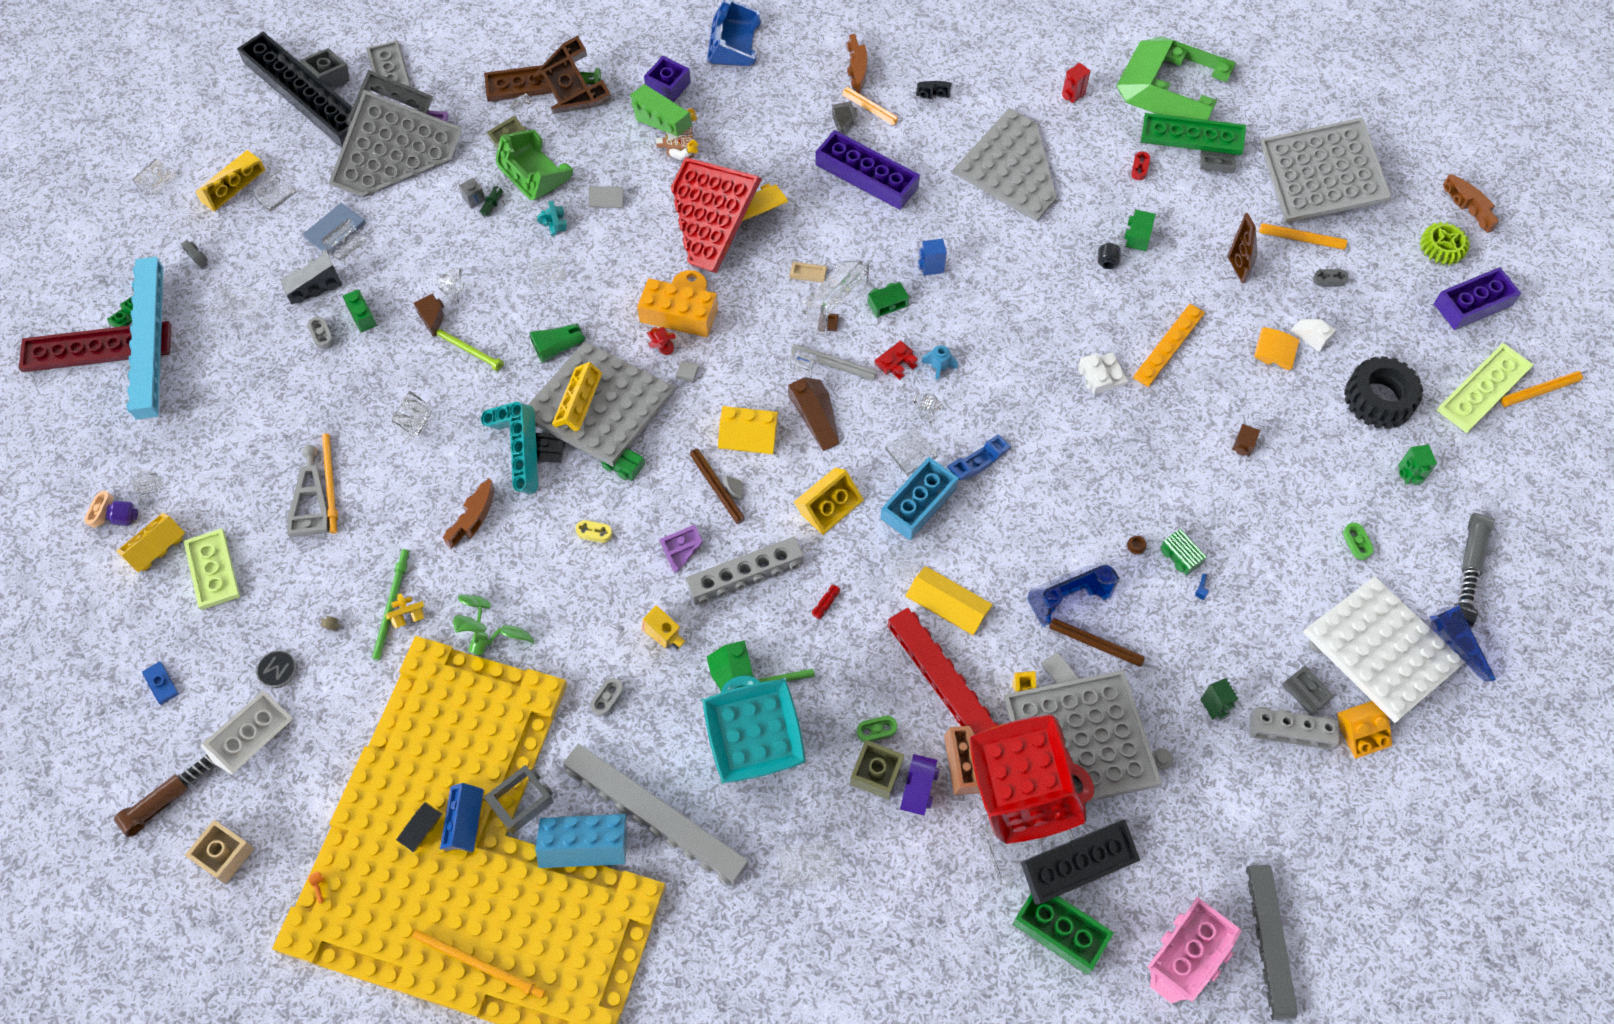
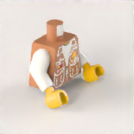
[656,108,699,161]

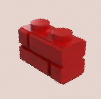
[1062,63,1091,103]

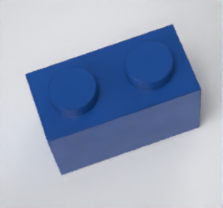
[918,238,947,276]

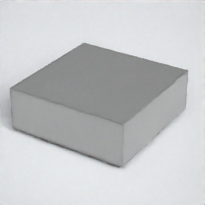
[676,361,699,383]

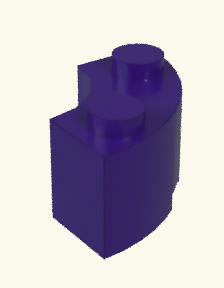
[900,754,940,816]

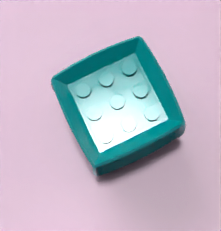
[700,676,807,785]

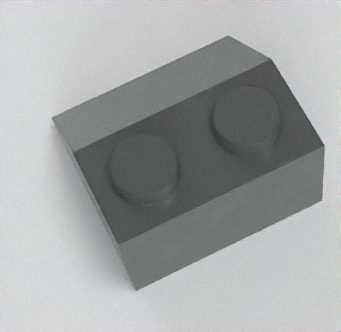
[300,48,350,87]

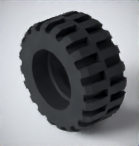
[1344,356,1423,429]

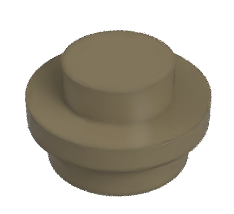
[320,616,341,632]

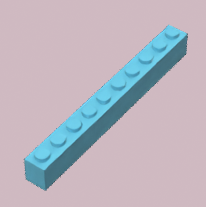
[127,257,164,420]

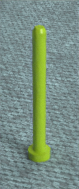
[436,329,504,372]

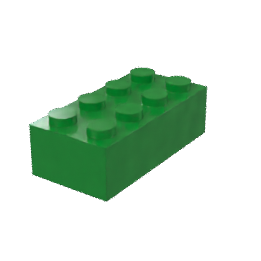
[1012,894,1114,975]

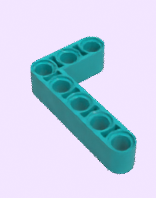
[481,402,538,494]

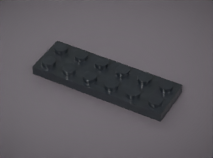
[1020,819,1140,905]

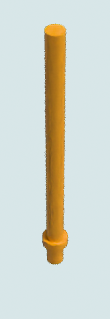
[412,930,546,999]

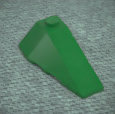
[707,640,753,691]

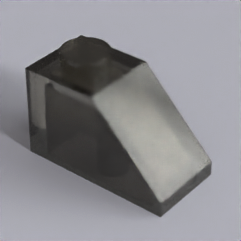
[832,101,858,136]

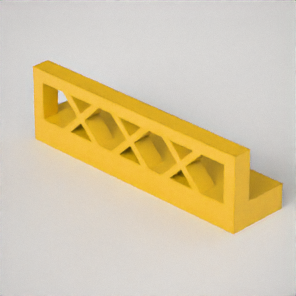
[552,362,602,431]

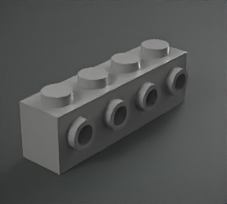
[1249,707,1338,750]

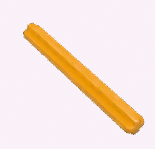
[1259,223,1347,249]
[1500,371,1583,407]

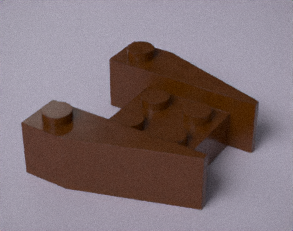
[533,35,611,114]

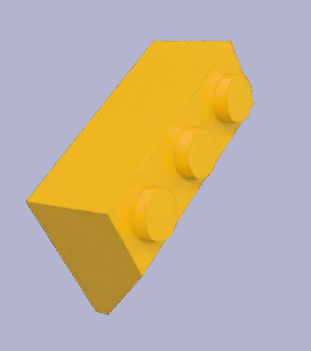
[742,183,788,221]
[718,406,778,454]
[794,468,864,535]
[116,512,185,573]

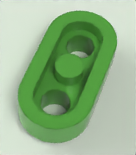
[1343,523,1374,560]
[857,716,897,742]

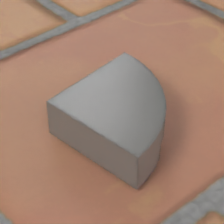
[723,476,742,500]

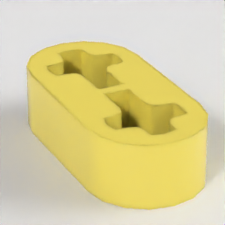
[576,520,612,543]

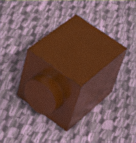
[1232,424,1260,457]

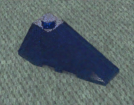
[1429,605,1496,682]

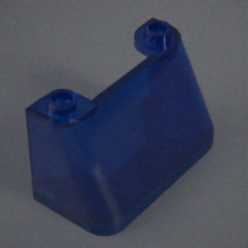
[1027,565,1120,627]

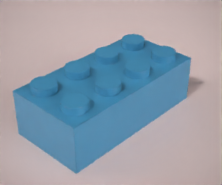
[880,457,959,541]
[535,814,628,868]

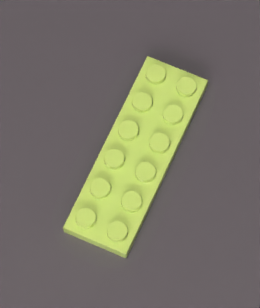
[1436,343,1533,433]

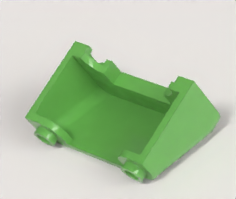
[496,130,574,200]

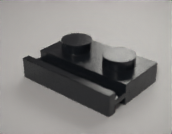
[536,433,565,463]

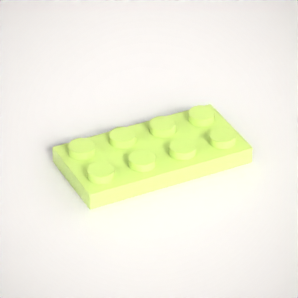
[184,528,240,610]

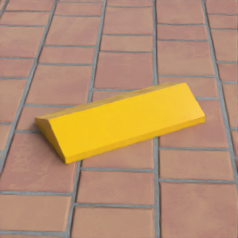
[905,566,993,635]

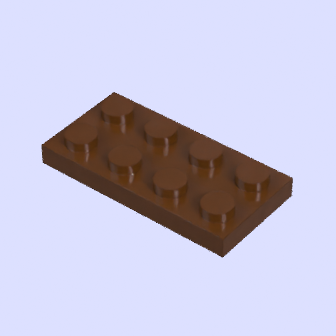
[484,65,552,102]

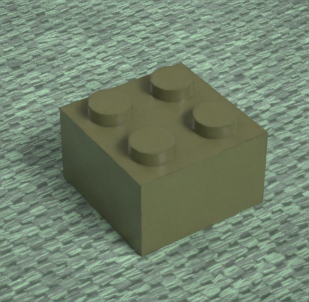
[850,740,905,800]

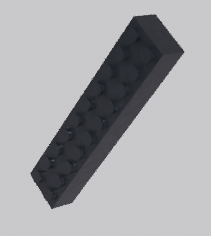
[237,31,352,148]

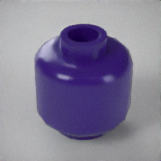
[106,500,138,526]

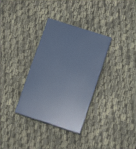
[302,203,366,254]

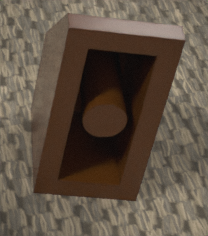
[413,293,444,337]

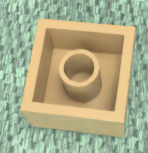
[184,820,255,885]

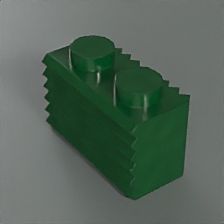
[1200,678,1239,720]

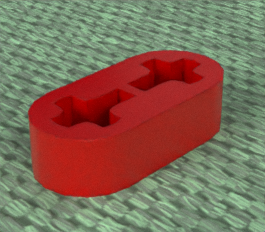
[1131,151,1150,180]

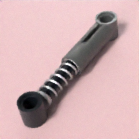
[1450,512,1495,628]

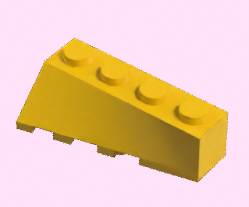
[195,150,266,212]

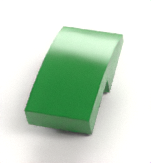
[107,295,134,327]

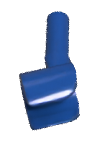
[1195,573,1209,600]

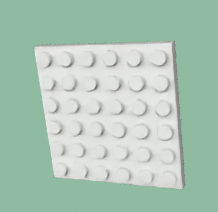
[1303,576,1465,723]

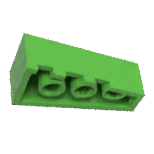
[630,84,692,137]

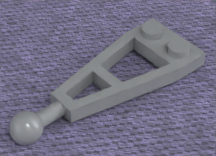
[287,445,329,537]

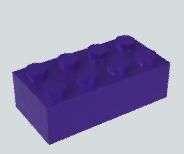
[1433,267,1522,330]

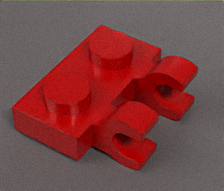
[874,340,918,380]

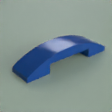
[947,434,1011,480]

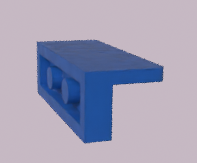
[440,783,484,852]

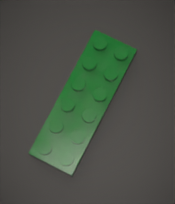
[1140,113,1246,155]

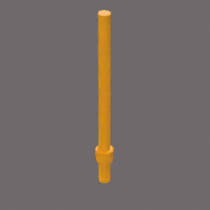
[322,433,338,534]

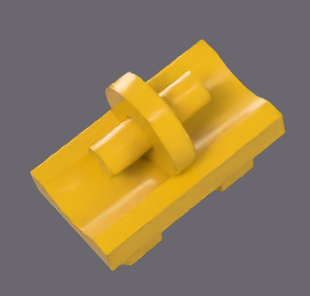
[385,593,424,629]

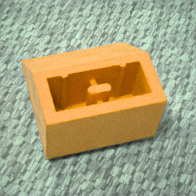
[1337,701,1392,759]

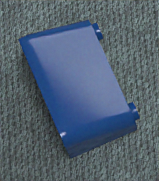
[707,0,761,66]

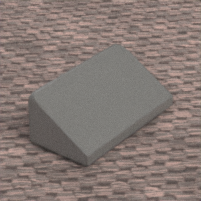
[588,186,624,208]

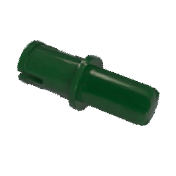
[480,186,503,217]

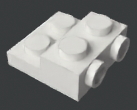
[1078,352,1128,394]

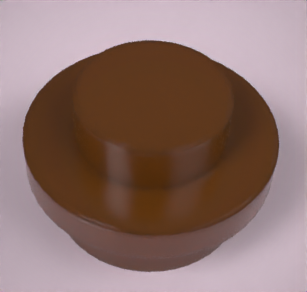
[1127,536,1147,555]

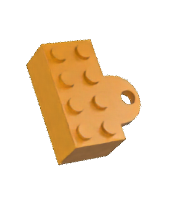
[637,270,718,338]

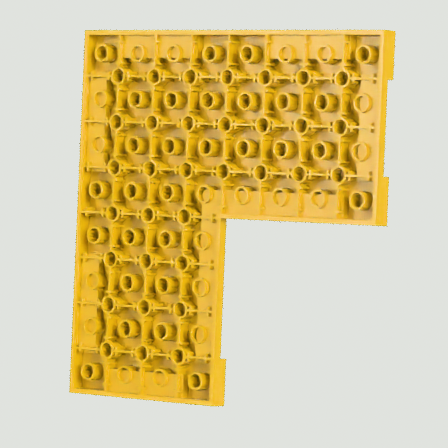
[272,636,666,1024]

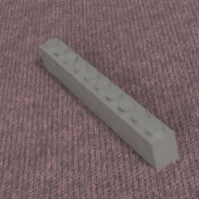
[563,743,749,886]

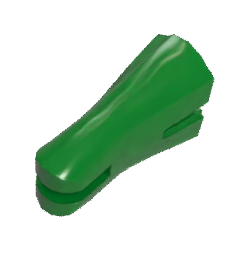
[529,324,586,363]

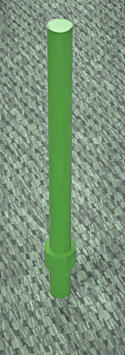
[372,549,410,660]

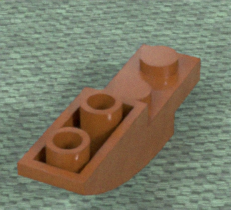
[846,34,867,94]
[1443,174,1499,233]
[442,478,495,549]

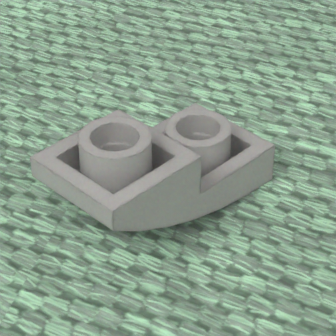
[1041,652,1079,684]

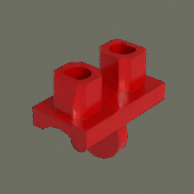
[647,327,676,355]

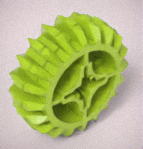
[1419,221,1471,266]

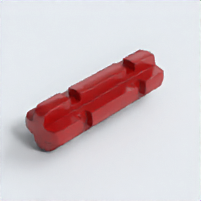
[812,584,840,619]

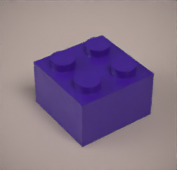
[644,55,691,102]

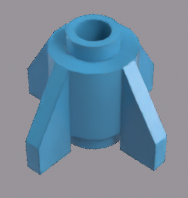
[922,345,958,379]

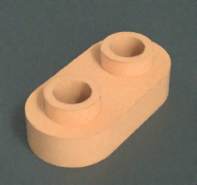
[84,491,114,528]

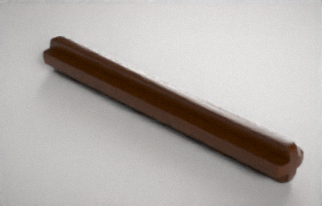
[690,448,745,524]
[1049,618,1145,667]

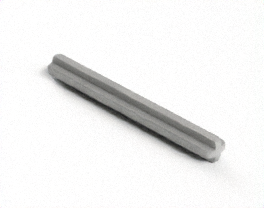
[791,344,877,380]

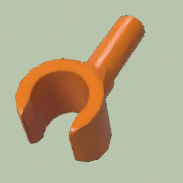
[308,871,325,904]

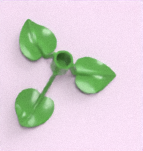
[453,594,534,655]

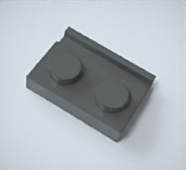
[1200,150,1236,173]
[1282,665,1334,715]

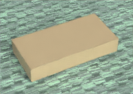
[790,262,827,283]

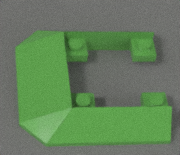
[1117,36,1237,120]

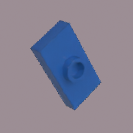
[142,661,179,705]

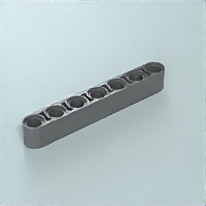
[1246,865,1297,1020]

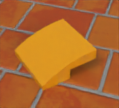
[1254,327,1300,370]

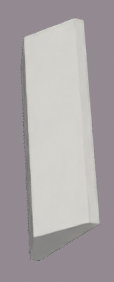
[201,690,293,775]

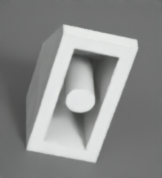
[1290,319,1336,352]

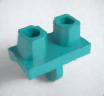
[537,201,567,236]

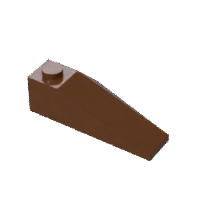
[1227,213,1258,284]
[788,377,840,452]

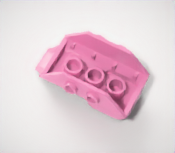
[1147,897,1242,1004]

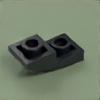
[916,81,952,99]
[396,802,443,852]

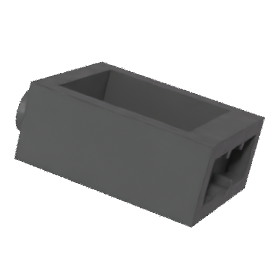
[484,765,554,835]

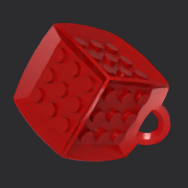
[970,714,1094,844]

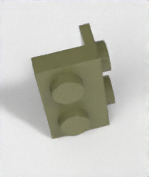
[487,115,527,149]

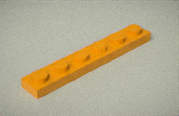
[1133,304,1205,388]

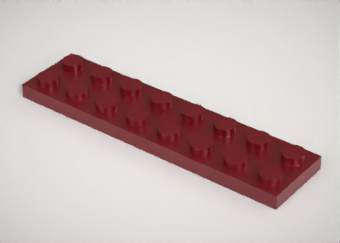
[19,321,172,372]

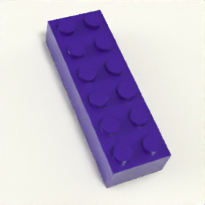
[815,130,920,210]

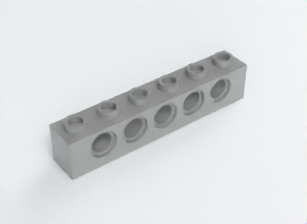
[685,536,803,604]

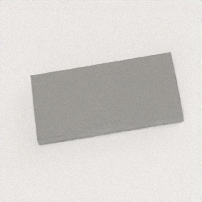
[366,40,411,97]

